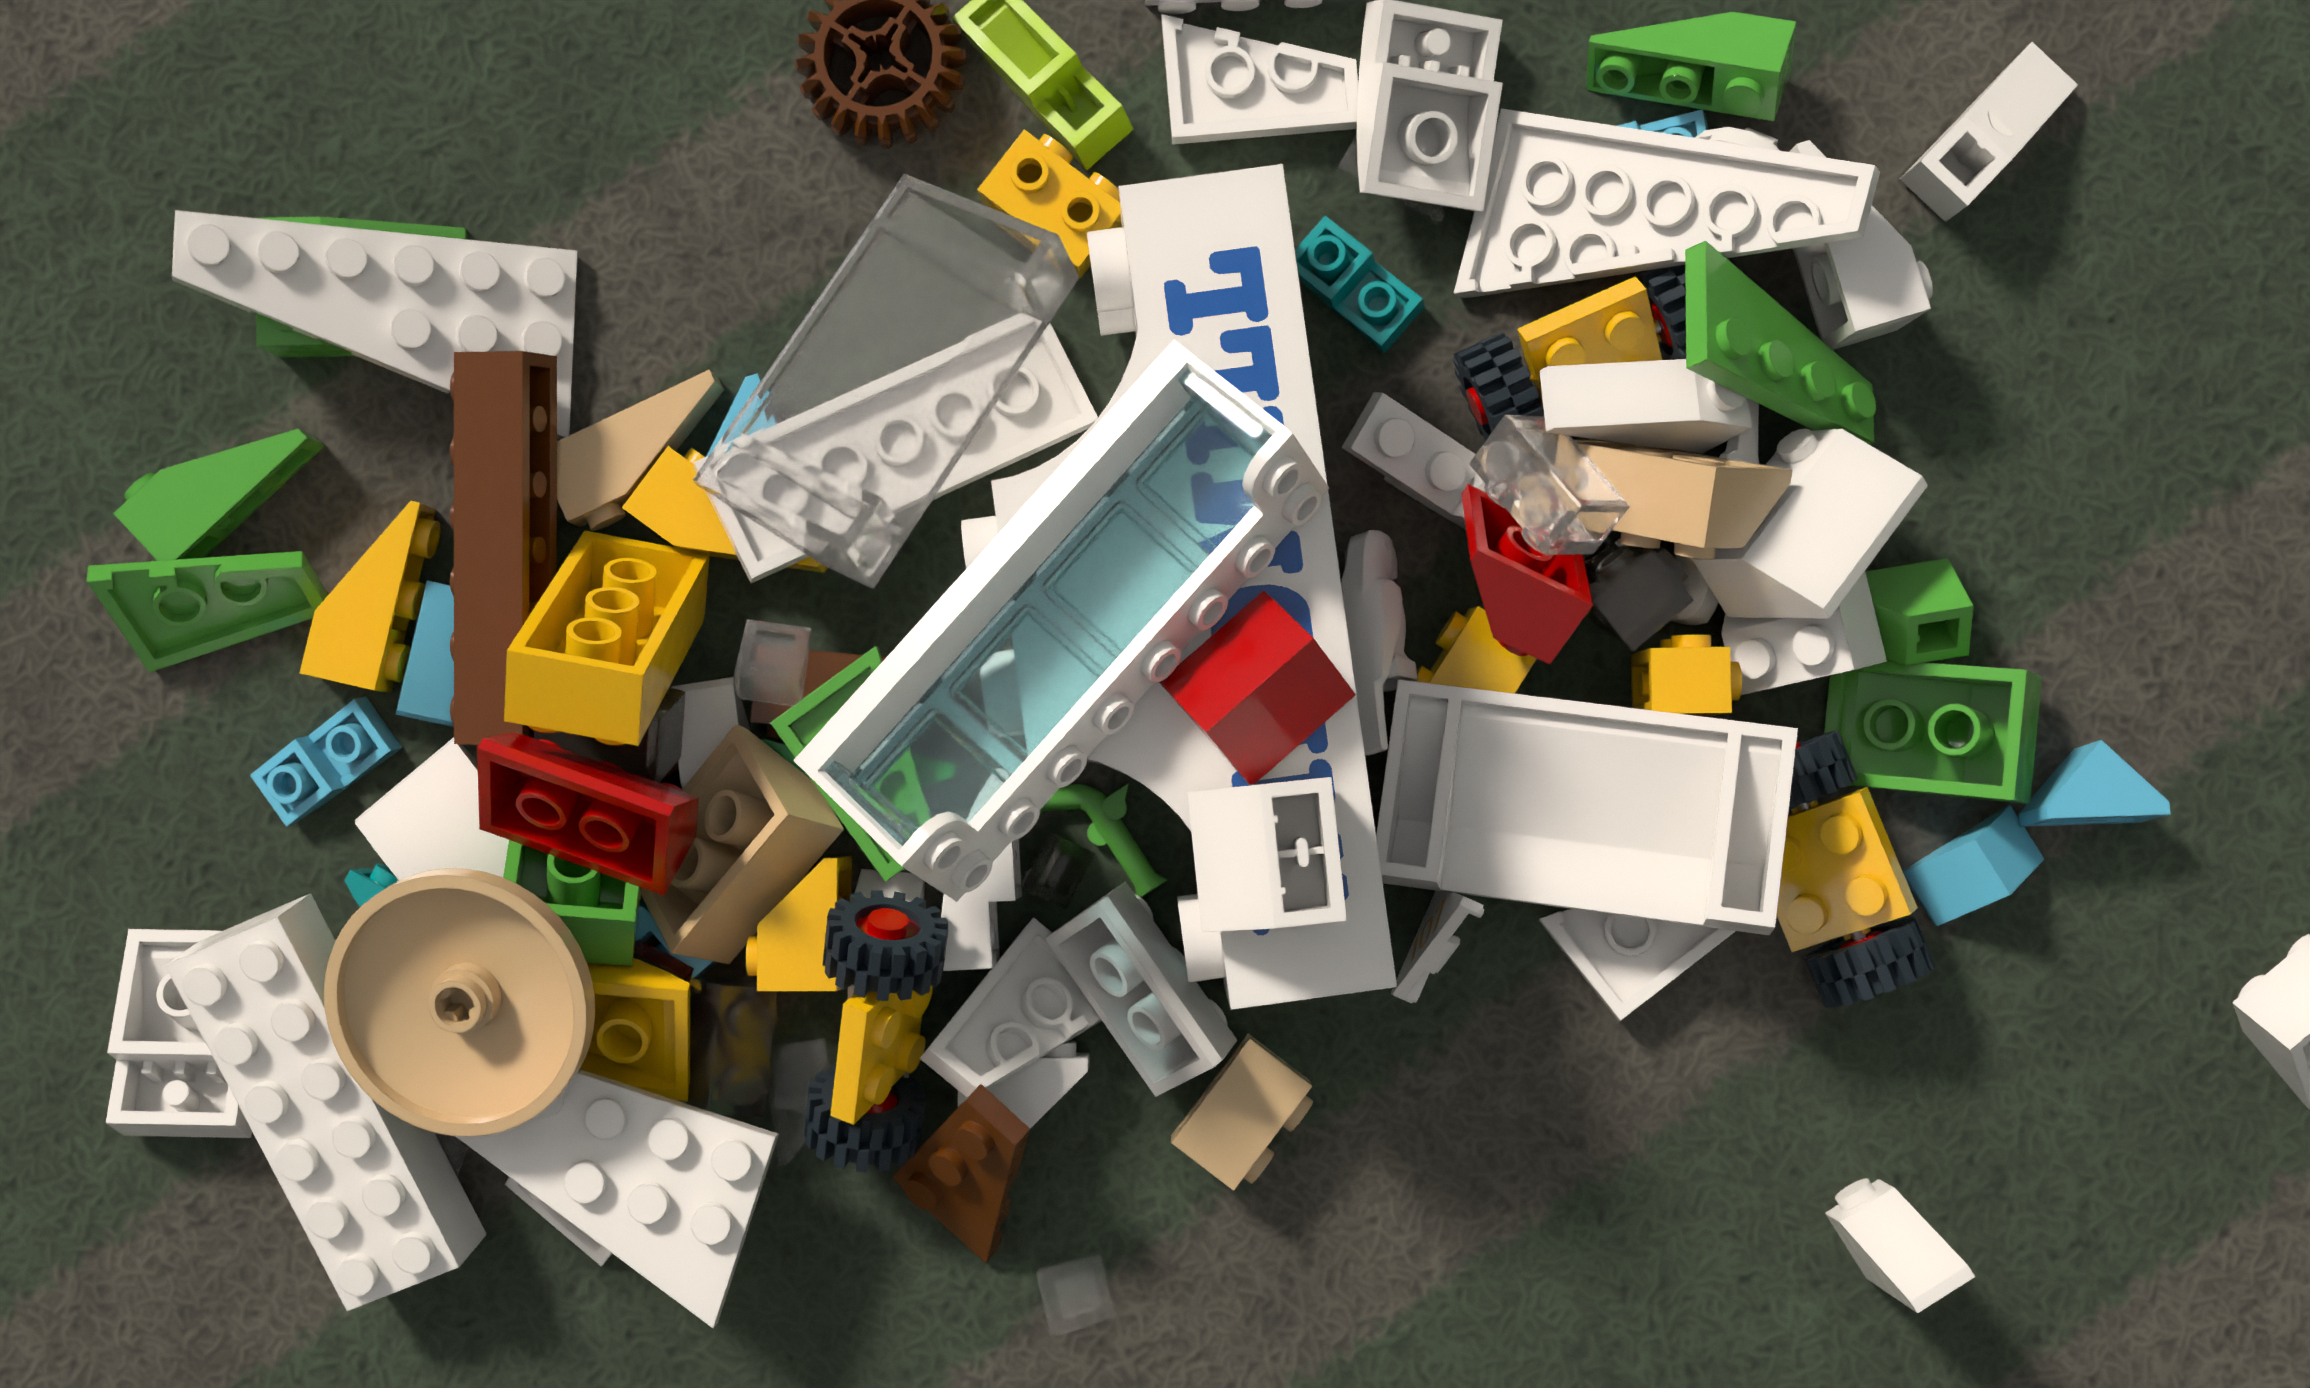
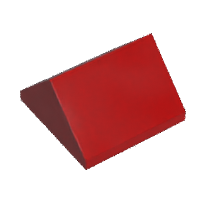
[1159,590,1356,786]

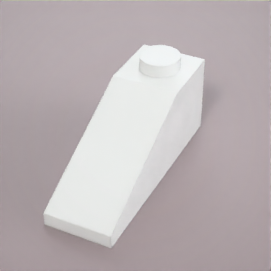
[1539,359,1752,454]
[1825,1178,1975,1313]

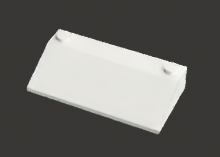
[1376,680,1798,935]

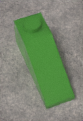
[113,428,325,561]

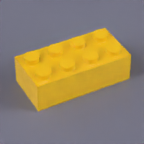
[504,531,710,746]

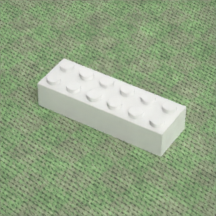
[165,893,487,1311]

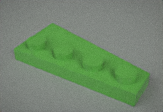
[1685,240,1876,444]

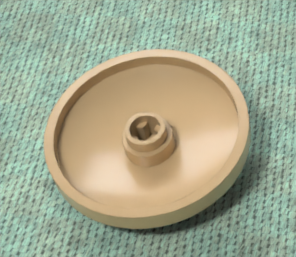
[324,868,595,1137]

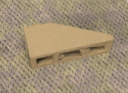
[557,370,724,531]

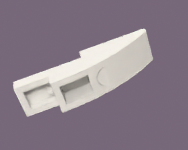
[1342,392,1587,548]

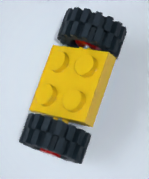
[1453,265,1686,459]
[1776,730,1936,1008]
[804,890,949,1173]

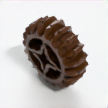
[795,0,967,149]

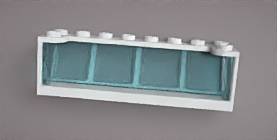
[793,340,1329,902]

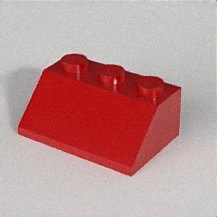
[477,731,699,896]

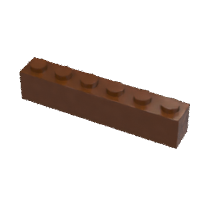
[450,351,557,745]

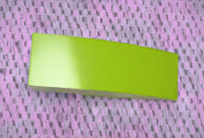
[952,0,1134,171]

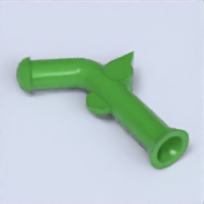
[1040,783,1168,898]

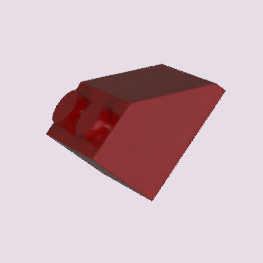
[1461,484,1593,664]

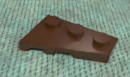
[892,1084,1030,1264]

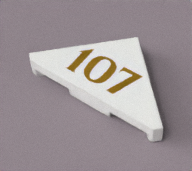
[1391,890,1484,1003]

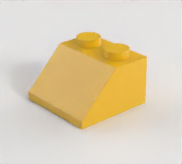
[746,856,852,991]

